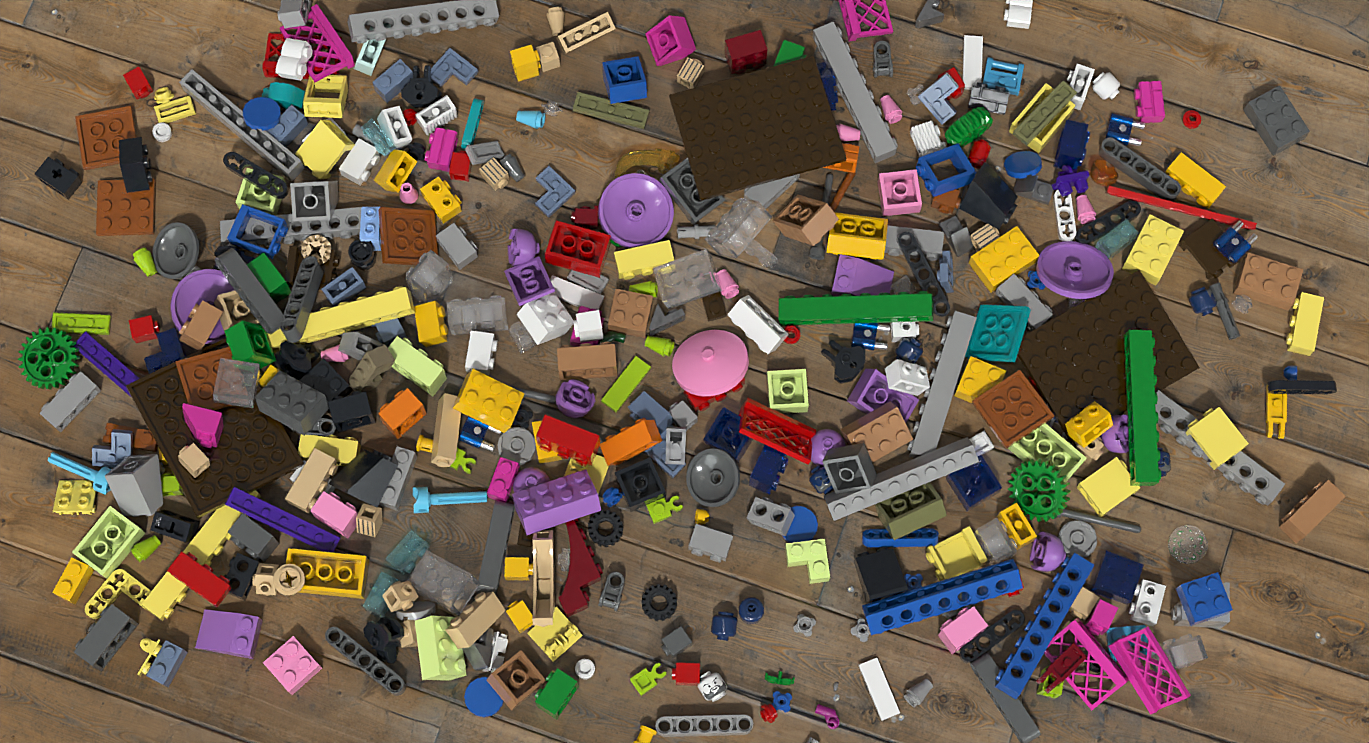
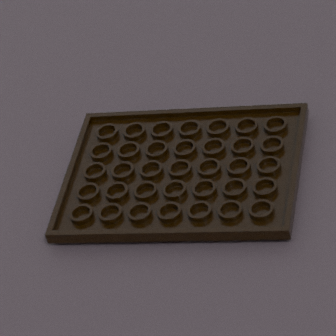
[669,56,847,201]
[1017,270,1200,443]
[126,337,304,519]

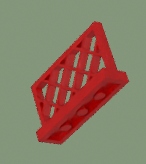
[262,33,343,80]
[738,398,816,465]

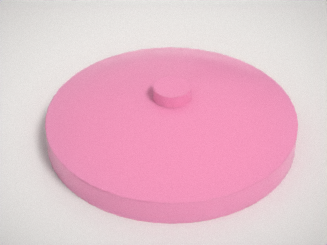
[672,330,749,396]

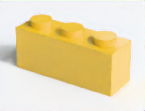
[1165,152,1226,209]

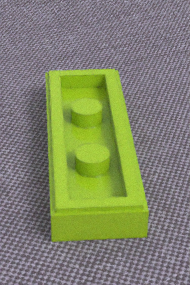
[51,313,111,335]
[601,356,651,413]

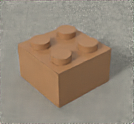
[608,289,653,338]
[179,300,223,351]
[487,650,546,711]

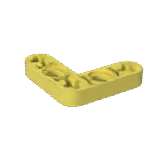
[85,569,151,619]

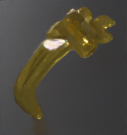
[614,148,680,180]

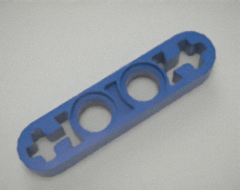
[862,528,939,547]

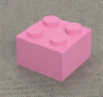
[877,169,922,216]
[310,491,359,539]
[938,606,988,654]
[263,636,322,695]

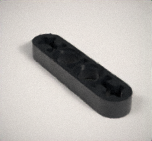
[223,152,289,199]
[1075,201,1141,245]
[1267,380,1337,395]
[959,610,1025,663]

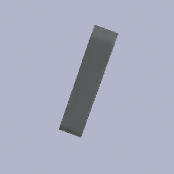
[1099,137,1181,201]
[215,248,283,335]
[280,256,323,343]
[476,501,515,596]
[325,627,406,696]
[970,653,1041,743]

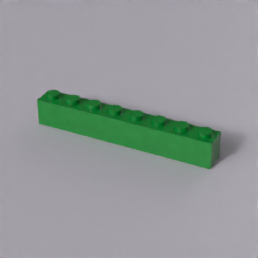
[778,291,934,326]
[1124,330,1161,486]

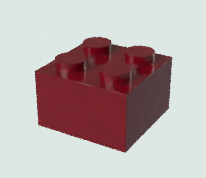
[724,30,768,74]

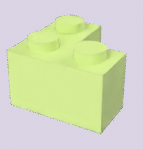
[785,539,830,584]

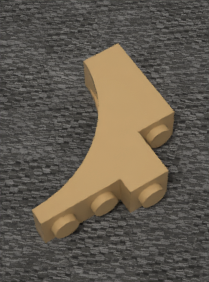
[532,530,555,627]

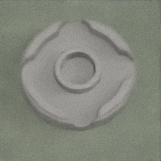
[497,427,536,465]
[1058,520,1097,558]
[396,601,436,620]

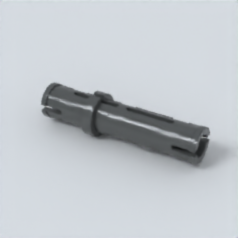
[1209,283,1241,340]

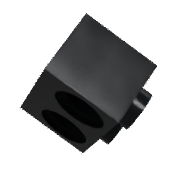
[150,509,200,542]
[224,553,260,601]

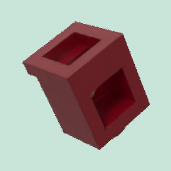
[571,205,599,230]

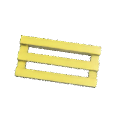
[154,95,196,123]

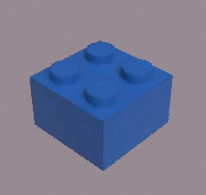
[602,56,647,104]
[1176,572,1233,626]

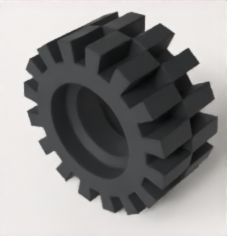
[588,510,623,547]
[642,584,677,621]

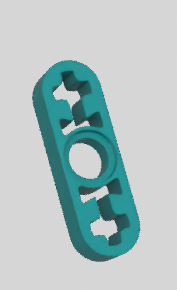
[461,98,484,149]

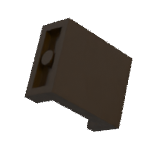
[1179,219,1239,280]
[285,246,340,290]

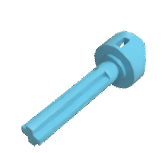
[48,452,112,495]
[413,487,487,513]

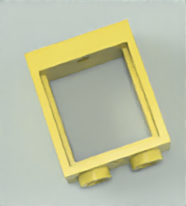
[303,74,348,118]

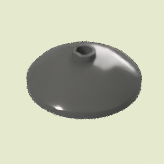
[153,222,199,279]
[686,449,740,507]

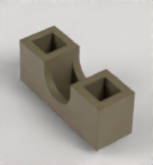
[348,345,395,392]

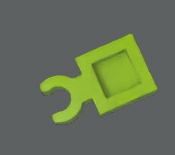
[450,448,476,474]
[646,496,683,524]
[630,663,667,696]

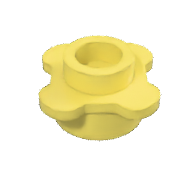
[154,87,174,104]

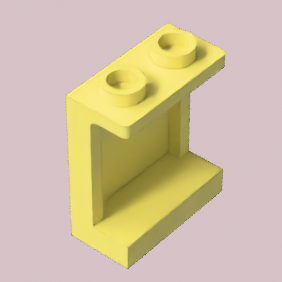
[295,120,355,179]
[1186,407,1249,470]
[1077,457,1140,517]
[925,526,988,581]

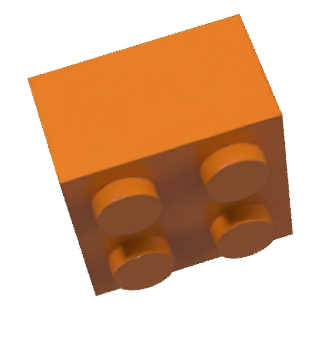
[378,388,427,439]

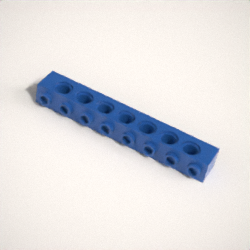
[995,553,1094,699]
[862,559,1023,635]

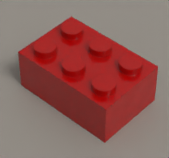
[545,220,611,278]
[536,415,600,466]

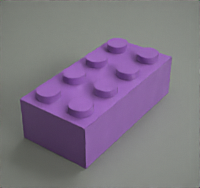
[512,469,601,535]

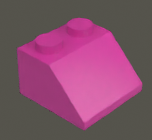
[645,15,696,66]
[182,403,224,448]

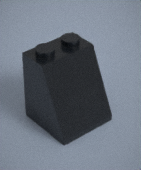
[959,162,1018,230]
[329,449,398,507]
[854,547,908,604]

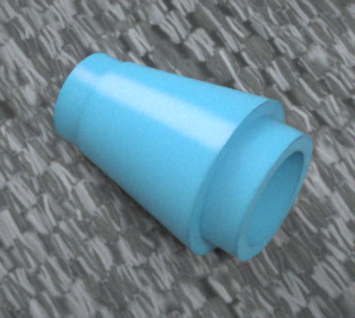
[516,110,545,129]

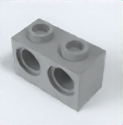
[747,497,795,536]

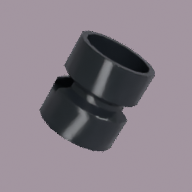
[348,239,376,271]

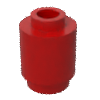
[968,140,991,169]

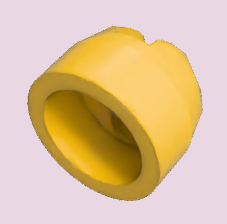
[695,509,710,525]

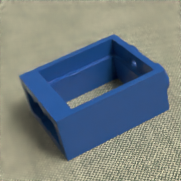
[916,144,976,197]
[227,204,288,259]

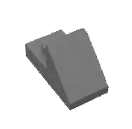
[915,0,944,28]
[1013,175,1053,205]
[939,216,974,258]
[649,304,685,336]
[665,427,686,465]
[462,628,493,671]

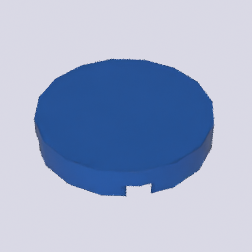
[243,97,281,131]
[1004,151,1042,179]
[780,506,818,543]
[464,677,504,718]

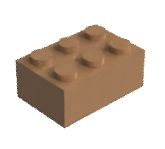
[772,194,839,246]
[1233,252,1303,310]
[557,342,617,381]
[840,401,913,463]
[1279,480,1346,543]

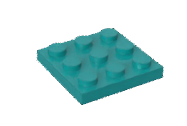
[965,305,1031,362]

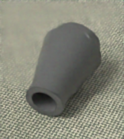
[499,154,525,182]

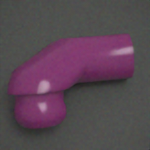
[815,704,839,729]

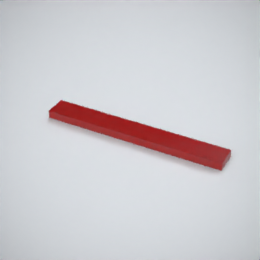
[1106,186,1257,230]

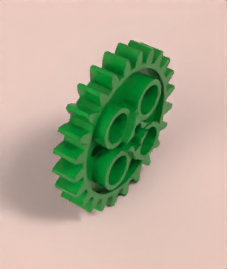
[18,327,80,390]
[1008,458,1071,522]

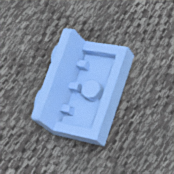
[360,207,381,251]

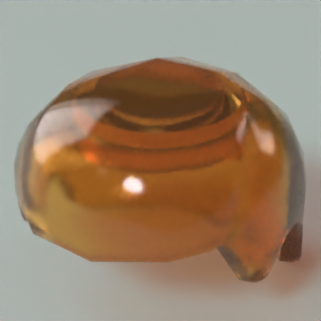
[1090,159,1118,186]

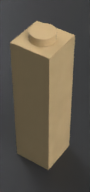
[431,393,461,467]

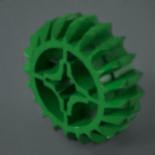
[945,107,993,148]

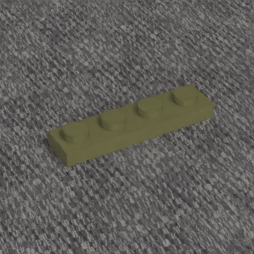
[1013,80,1077,146]
[573,92,649,130]

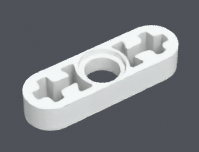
[1053,190,1076,242]

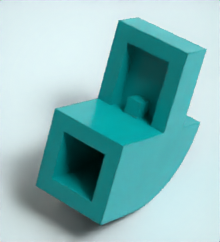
[262,82,305,110]

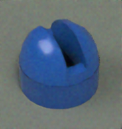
[1283,365,1297,380]

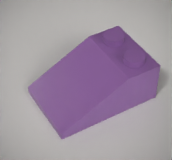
[831,254,894,297]
[504,257,555,306]
[847,369,919,423]
[195,609,263,659]

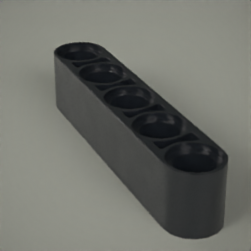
[897,232,950,317]

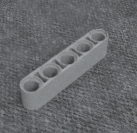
[655,715,753,737]

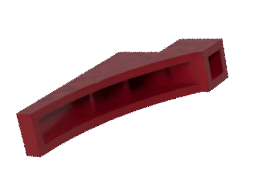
[558,519,603,618]

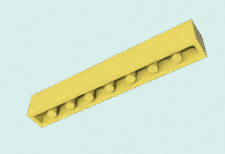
[267,286,415,353]
[141,490,261,621]

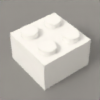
[517,292,574,345]

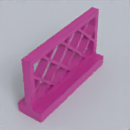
[838,0,893,42]
[279,4,355,83]
[1044,618,1129,711]
[1109,626,1191,715]

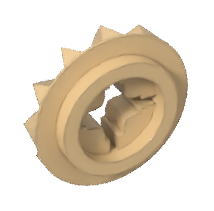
[301,235,332,264]
[273,564,305,596]

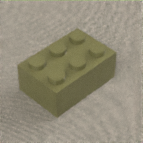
[874,482,947,540]

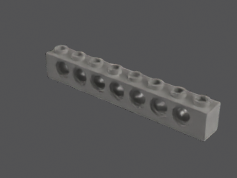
[347,0,499,44]
[220,206,371,248]
[1155,390,1285,506]

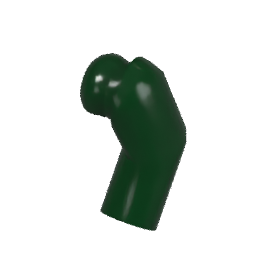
[598,331,626,345]

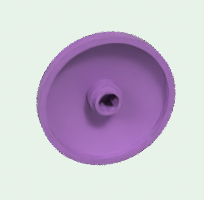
[598,173,674,248]
[1036,241,1114,299]
[170,269,235,346]

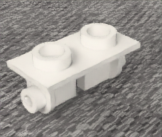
[483,632,508,673]

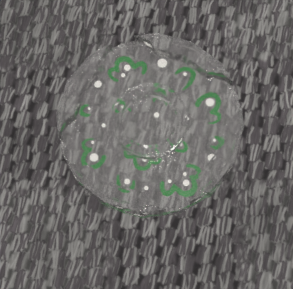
[1168,525,1208,564]

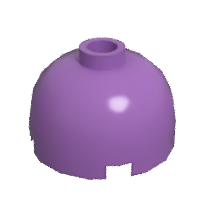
[508,229,539,266]
[555,379,595,418]
[1099,415,1129,453]
[811,429,846,467]
[513,467,550,493]
[1030,532,1066,572]

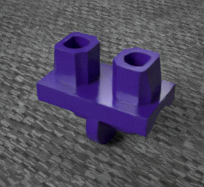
[1051,165,1090,197]

